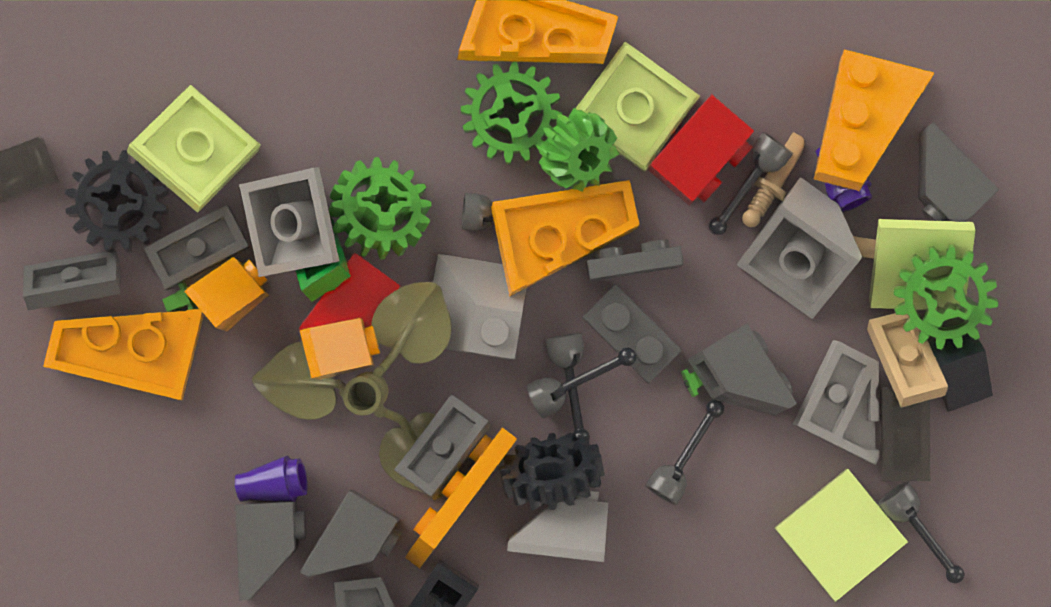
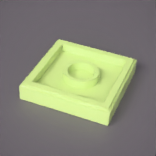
[576,42,700,172]
[127,85,261,213]
[869,219,976,310]
[775,469,908,602]

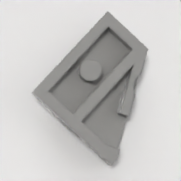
[793,340,879,465]

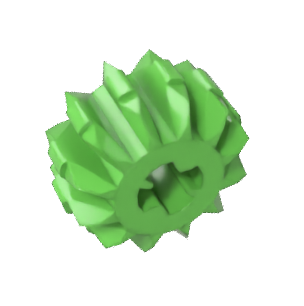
[536,108,619,192]

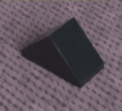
[927,317,993,412]
[409,559,479,607]

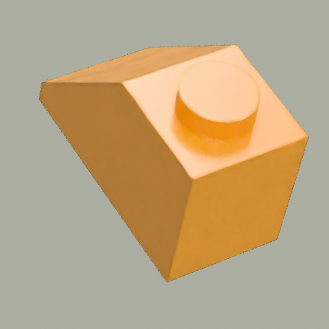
[184,257,269,331]
[300,318,380,380]

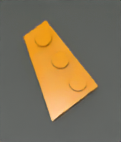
[457,0,618,64]
[814,49,934,191]
[491,180,640,297]
[43,309,204,400]
[405,427,517,569]

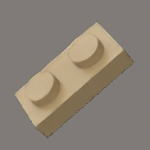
[867,313,948,407]

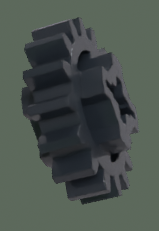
[65,150,169,253]
[499,433,605,510]

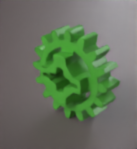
[460,62,562,165]
[328,157,432,260]
[894,245,998,350]

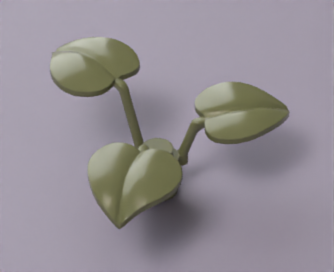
[252,282,452,499]

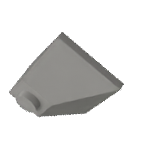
[239,167,339,277]
[737,177,862,319]
[433,254,527,361]
[507,491,608,562]

